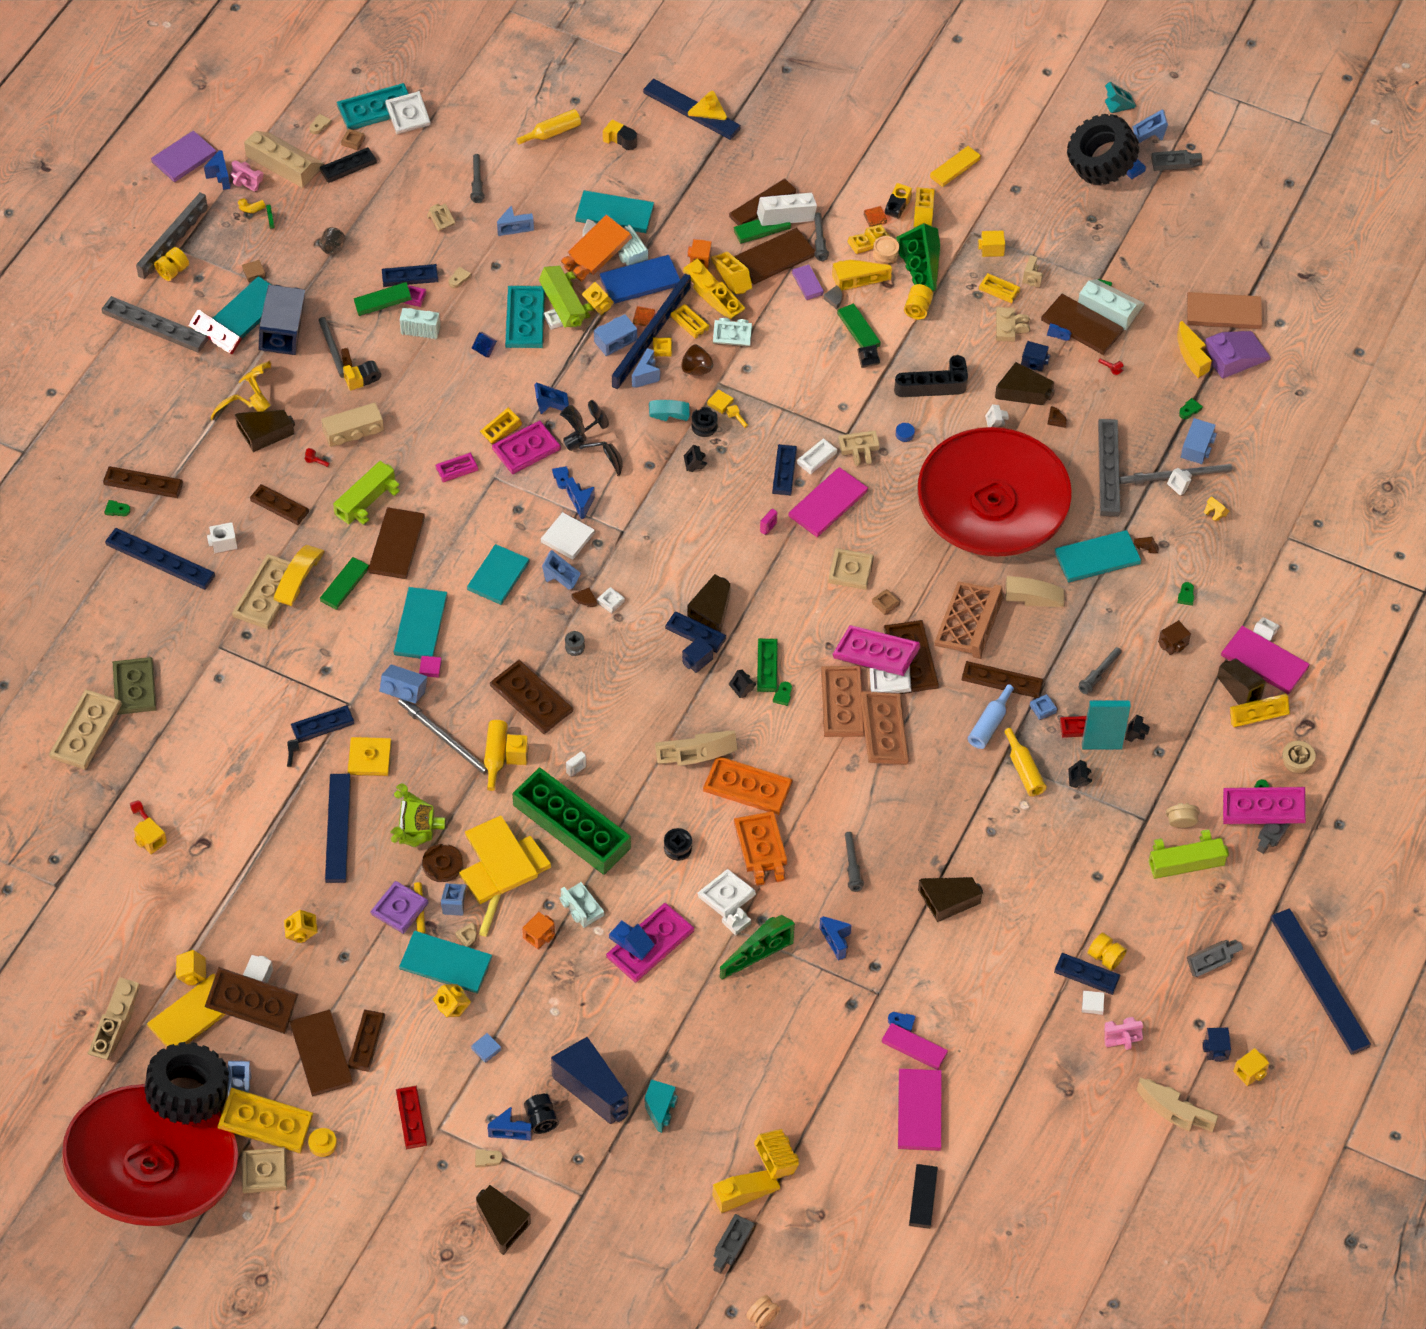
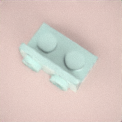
[713,318,752,346]
[559,882,604,928]

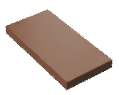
[1187,292,1262,329]
[821,666,864,737]
[860,691,909,765]

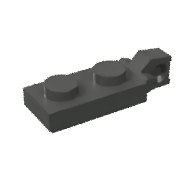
[1151,150,1202,171]
[1257,823,1292,854]
[1186,939,1243,977]
[713,1214,755,1274]

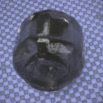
[319,227,346,255]

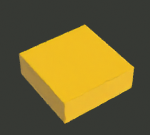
[653,338,672,357]
[707,389,734,414]

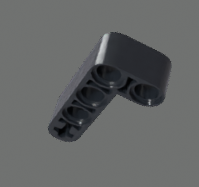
[894,355,968,397]

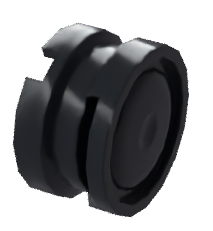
[691,407,718,437]
[664,828,692,861]

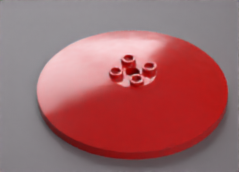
[917,427,1072,557]
[62,1084,238,1226]

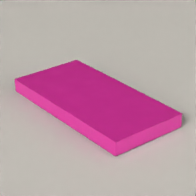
[788,467,868,537]
[833,625,920,676]
[1221,626,1310,695]
[1223,787,1306,824]
[606,903,694,983]
[898,1068,941,1151]

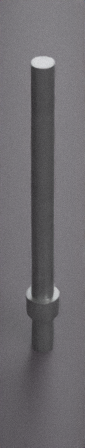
[1119,464,1232,484]
[398,699,488,774]

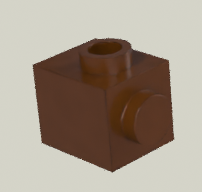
[1158,620,1191,655]

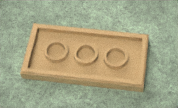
[232,554,290,630]
[49,689,122,770]

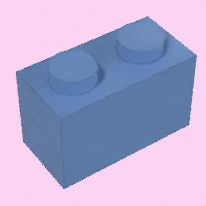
[594,314,637,356]
[1181,418,1217,464]
[379,664,428,704]

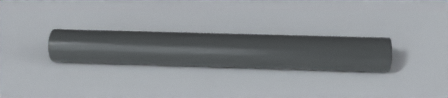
[319,317,344,378]

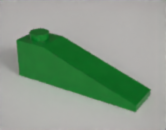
[896,223,940,292]
[720,915,795,980]

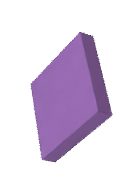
[370,881,429,934]

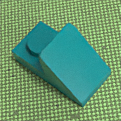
[1105,82,1136,113]

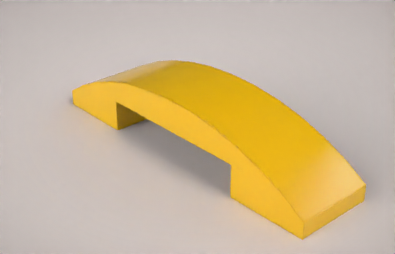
[274,545,324,606]

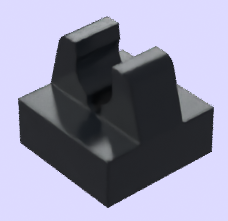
[857,345,880,368]
[684,445,707,472]
[729,669,756,698]
[1125,714,1150,742]
[1068,760,1092,788]

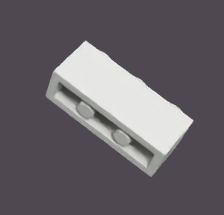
[757,193,817,226]

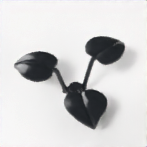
[560,400,623,476]

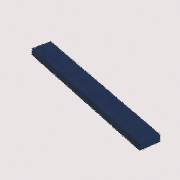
[612,274,691,389]
[1271,908,1371,1055]

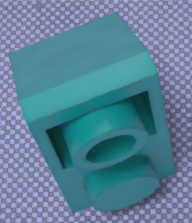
[644,1079,678,1133]

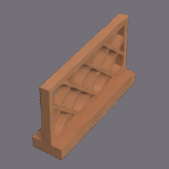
[934,581,1004,659]

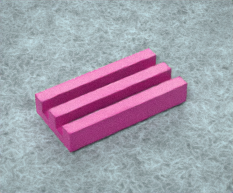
[435,452,478,482]

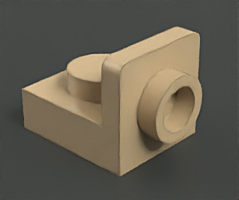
[427,203,455,232]
[1022,255,1043,287]

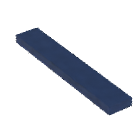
[643,78,741,140]
[105,528,215,590]
[325,774,351,883]

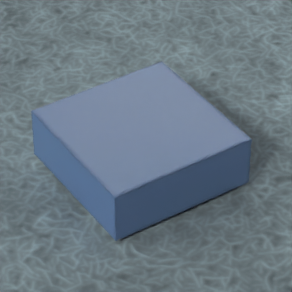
[1029,694,1057,720]
[471,1033,501,1063]

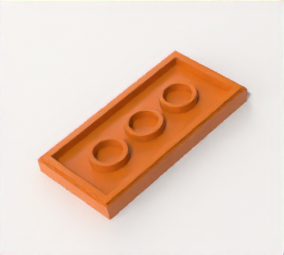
[703,757,793,815]

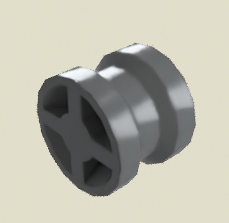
[565,631,585,656]

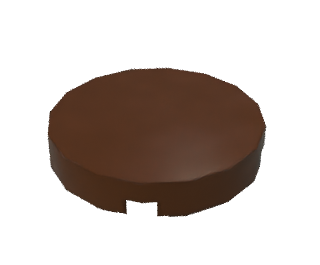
[422,844,463,882]

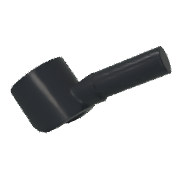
[287,739,300,767]

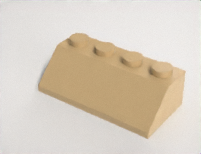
[244,131,325,188]

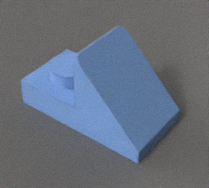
[1132,109,1168,143]
[497,206,534,236]
[632,348,660,388]
[542,550,581,590]
[441,883,466,916]
[227,1061,252,1098]

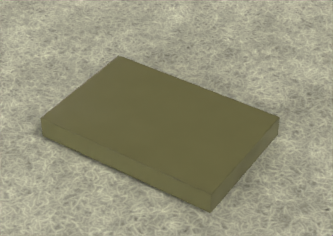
[112,657,156,715]

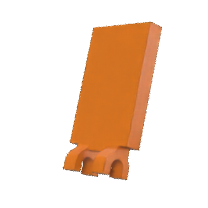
[561,215,632,282]
[734,811,787,886]

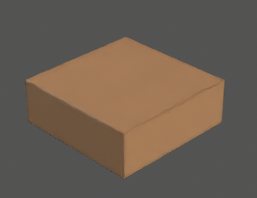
[341,129,365,150]
[242,260,266,282]
[872,589,900,615]

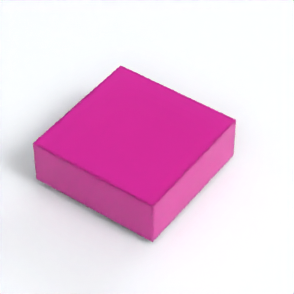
[403,285,426,307]
[760,509,778,535]
[419,656,442,678]

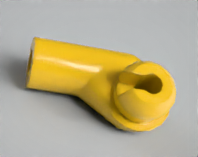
[238,198,266,214]

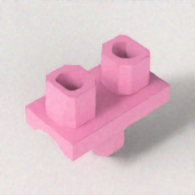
[230,160,264,192]
[1105,1017,1143,1050]

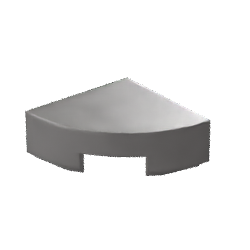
[823,285,842,309]

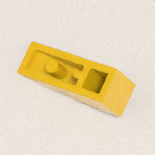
[913,187,935,227]
[711,251,752,294]
[832,259,892,291]
[712,1170,780,1214]

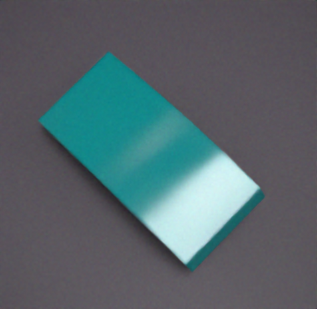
[649,400,690,421]

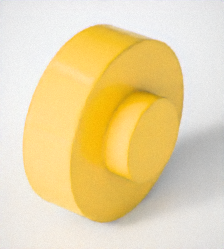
[308,1128,337,1157]

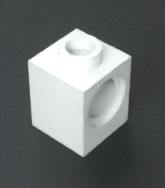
[207,522,237,553]
[243,955,273,983]

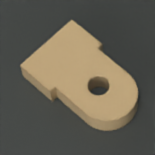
[310,114,331,134]
[448,267,471,288]
[475,1149,503,1168]

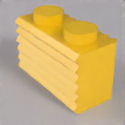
[754,1129,799,1180]

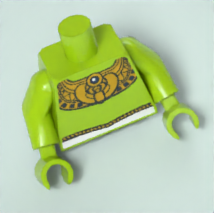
[390,783,446,847]

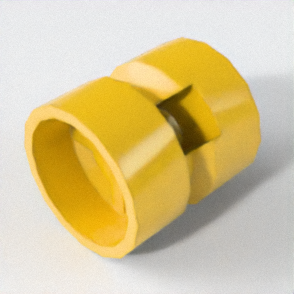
[154,247,189,281]
[904,284,933,320]
[1087,932,1127,971]

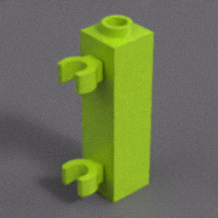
[539,266,594,328]
[333,461,400,525]
[1148,829,1229,879]

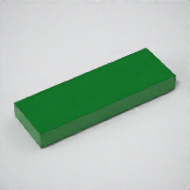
[734,219,791,244]
[353,282,412,316]
[837,303,881,348]
[320,557,369,610]
[757,638,778,692]

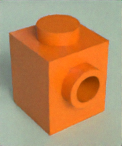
[688,239,712,270]
[522,912,555,950]

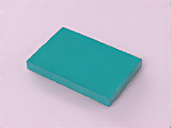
[467,544,529,605]

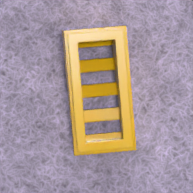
[480,407,523,445]

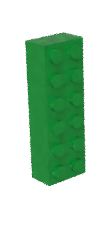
[512,767,631,875]

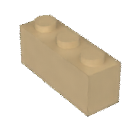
[321,403,384,447]

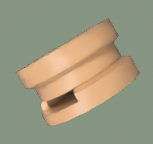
[873,236,899,265]
[746,1295,780,1329]

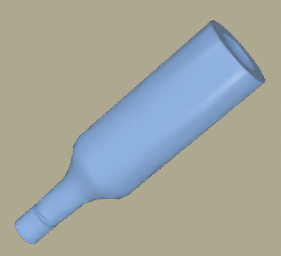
[968,685,1014,749]

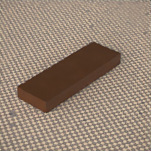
[250,484,309,525]
[348,1009,385,1072]

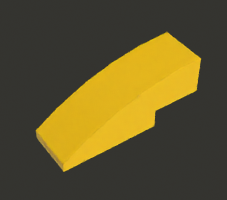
[1177,321,1212,378]

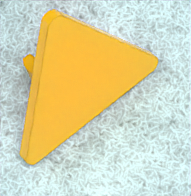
[688,91,727,120]

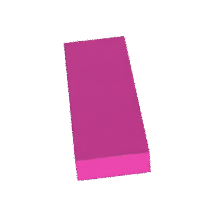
[881,1023,948,1070]

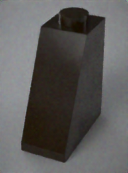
[995,362,1055,405]
[235,410,295,452]
[687,574,731,632]
[1217,658,1266,705]
[918,877,983,922]
[476,1185,531,1255]

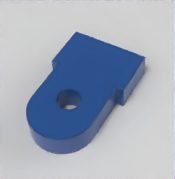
[1047,323,1071,341]
[552,466,569,489]
[888,1012,916,1032]

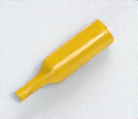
[516,109,581,145]
[484,719,508,791]
[1004,728,1047,797]

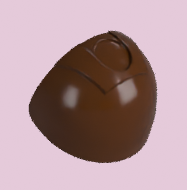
[681,344,713,376]

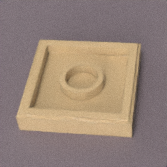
[828,548,874,590]
[242,1147,287,1193]

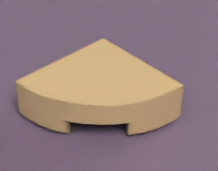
[455,922,476,948]

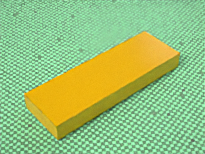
[930,146,981,187]
[1230,694,1290,727]

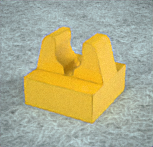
[1204,496,1230,522]

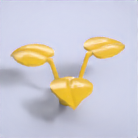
[211,360,271,420]

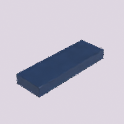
[382,264,438,287]
[772,444,797,496]
[665,611,726,653]
[291,705,354,743]
[1054,953,1120,995]

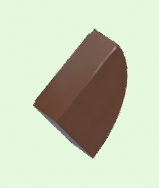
[341,348,353,368]
[1047,406,1067,428]
[1133,537,1159,553]
[572,587,597,607]

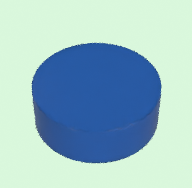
[895,423,915,442]

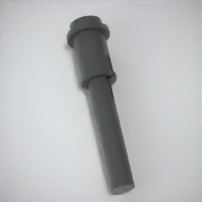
[470,154,485,203]
[814,212,829,261]
[1078,647,1122,694]
[845,832,864,892]

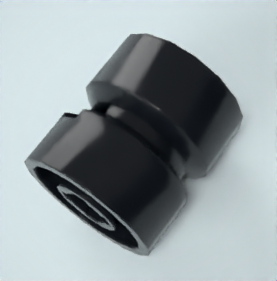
[524,1093,559,1134]

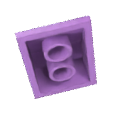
[1204,331,1271,379]

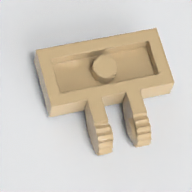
[996,307,1030,342]
[838,430,880,466]

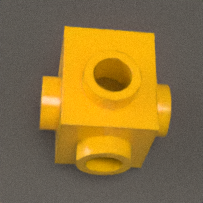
[284,909,318,943]
[432,984,471,1018]

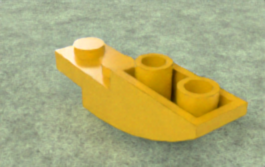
[683,258,745,319]

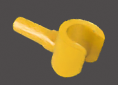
[726,405,748,428]

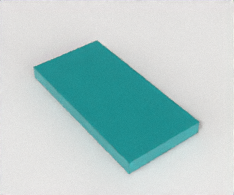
[337,83,409,130]
[575,190,654,233]
[212,276,271,339]
[505,286,545,348]
[1054,530,1141,583]
[393,587,447,659]
[1082,700,1131,750]
[399,931,492,994]

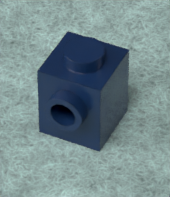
[1021,341,1051,372]
[682,637,713,673]
[1202,1027,1231,1062]

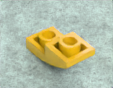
[847,225,890,254]

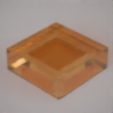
[864,206,887,227]
[633,306,655,327]

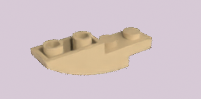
[655,730,737,766]
[88,977,141,1060]
[1137,1077,1218,1132]

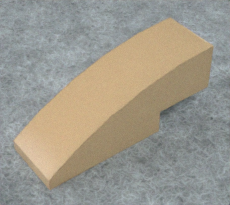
[1006,576,1064,607]

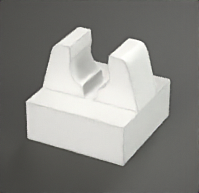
[985,404,1009,427]
[1167,468,1193,495]
[722,907,751,936]

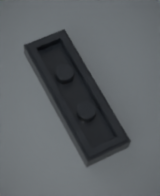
[320,147,377,183]
[909,1164,938,1229]

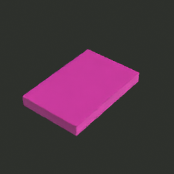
[492,420,561,475]

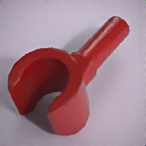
[1098,358,1124,375]
[304,448,330,467]
[130,800,149,820]

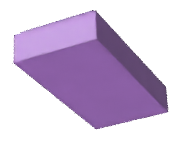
[792,264,824,300]

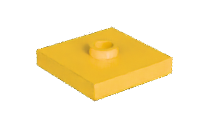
[348,737,391,776]

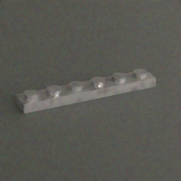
[136,192,208,279]
[101,296,208,353]
[1098,419,1120,516]

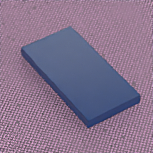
[600,255,680,304]

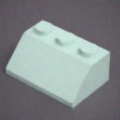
[1078,279,1144,330]

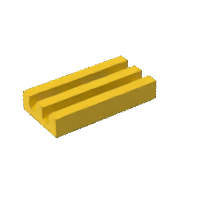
[979,273,1020,304]
[671,304,709,339]

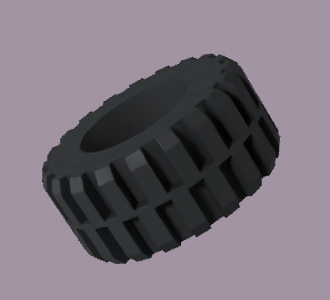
[1067,114,1140,185]
[145,1042,229,1124]

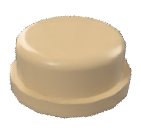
[1282,741,1316,773]
[1166,803,1200,828]

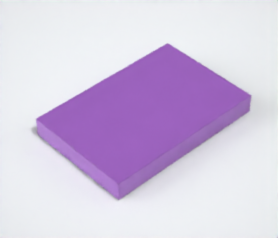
[151,130,216,182]

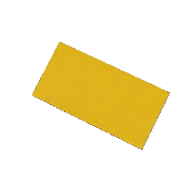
[465,815,538,894]
[459,836,551,904]
[147,973,226,1047]
[218,1087,313,1153]

